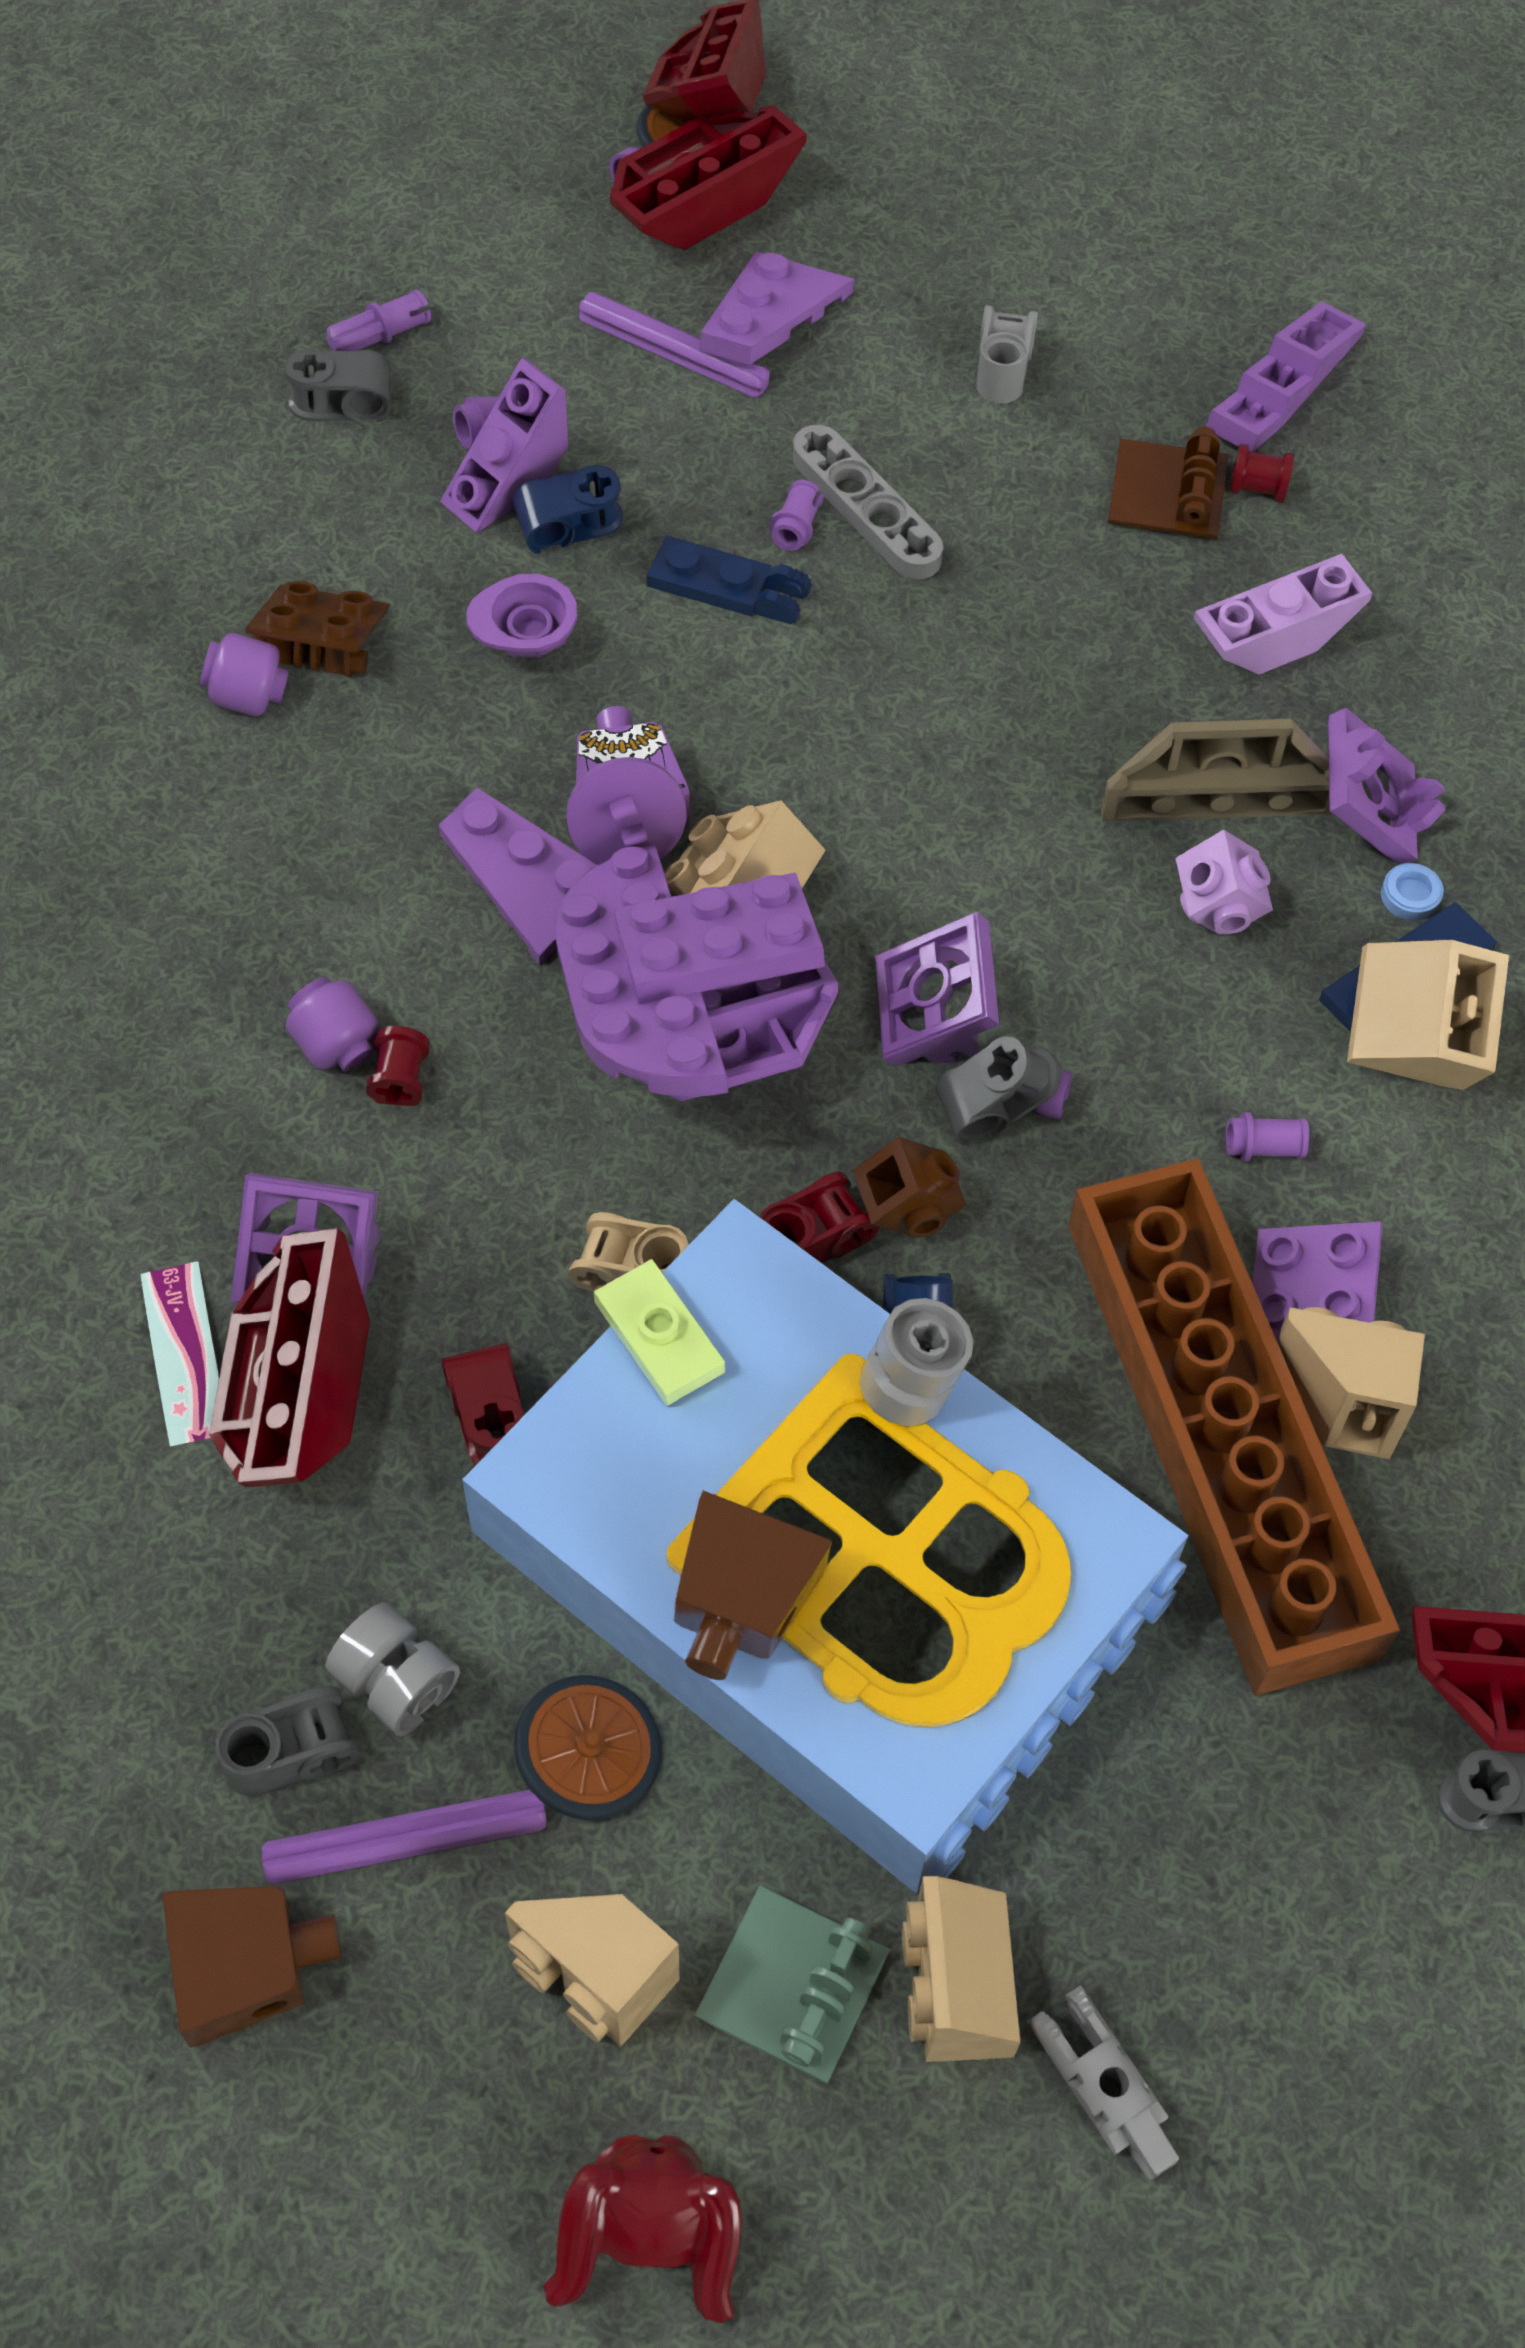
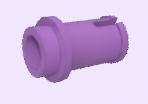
[769,480,824,551]
[1226,1112,1309,1162]

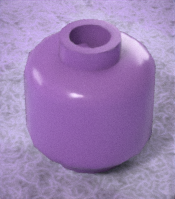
[199,633,289,716]
[285,977,379,1072]

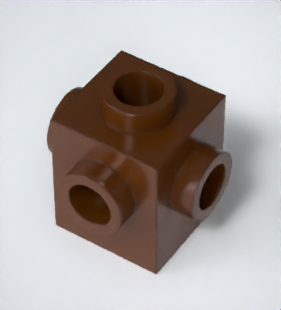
[852,1137,966,1237]

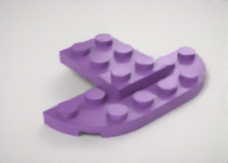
[554,844,825,1097]

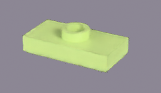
[594,1259,725,1406]

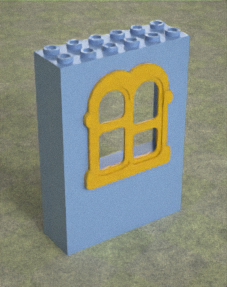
[462,1199,1188,1894]

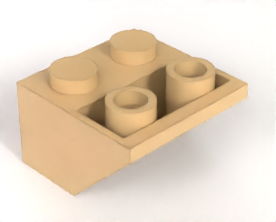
[664,800,825,897]
[1347,940,1509,1090]
[1277,1307,1425,1459]
[902,1876,1020,2062]
[505,1894,679,2047]

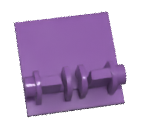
[1252,1221,1383,1340]

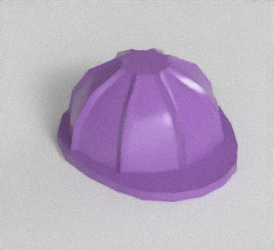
[467,574,577,660]

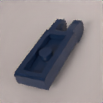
[647,535,812,625]

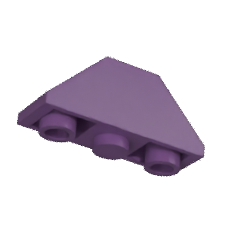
[440,358,569,533]

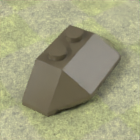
[1101,719,1332,822]

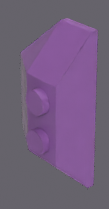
[636,960,838,1102]

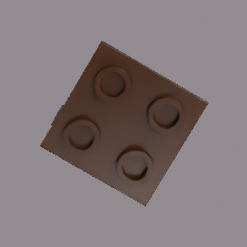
[1108,427,1229,539]
[246,581,390,678]

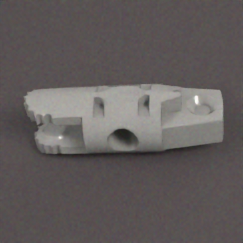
[1027,1985,1179,2180]

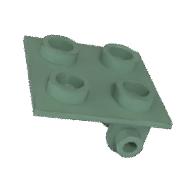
[694,1885,890,2084]

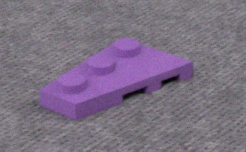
[699,251,854,365]
[439,788,598,965]

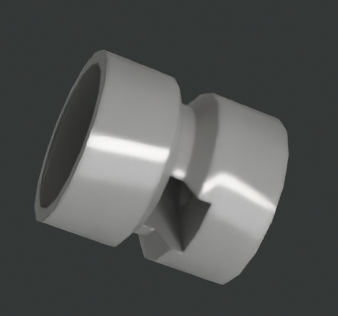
[859,1298,973,1426]
[325,1602,460,1736]

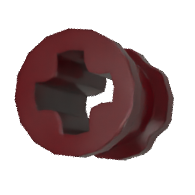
[1229,443,1294,503]
[366,1026,430,1106]

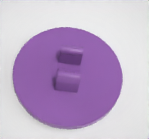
[566,757,687,865]

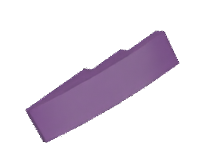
[1206,301,1367,452]

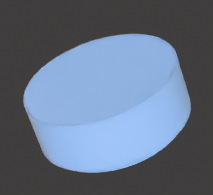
[1381,863,1444,920]

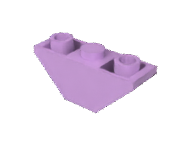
[1194,554,1372,674]

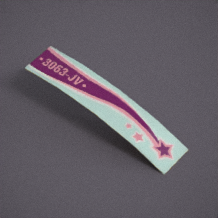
[141,1261,219,1446]

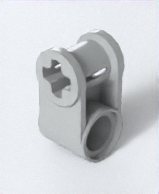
[976,305,1038,403]

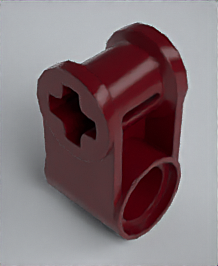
[760,1172,880,1263]
[441,1342,524,1466]

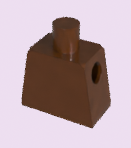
[674,1490,832,1680]
[162,1886,342,2047]

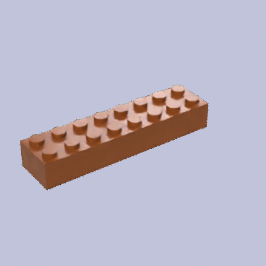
[1068,1158,1400,1697]

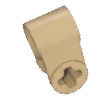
[568,1212,689,1292]

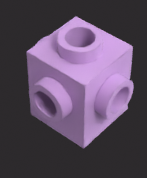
[1176,829,1273,935]

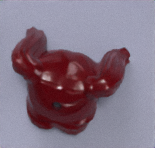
[543,2135,742,2323]

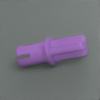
[326,289,431,351]

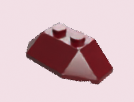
[643,0,766,121]
[610,105,807,250]
[209,1228,370,1488]
[1411,1606,1525,1753]

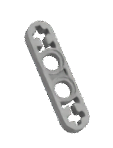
[793,425,943,579]

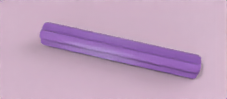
[579,292,770,398]
[261,1789,547,1884]

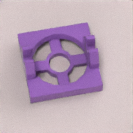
[1328,708,1445,863]
[875,912,999,1065]
[231,1172,381,1304]

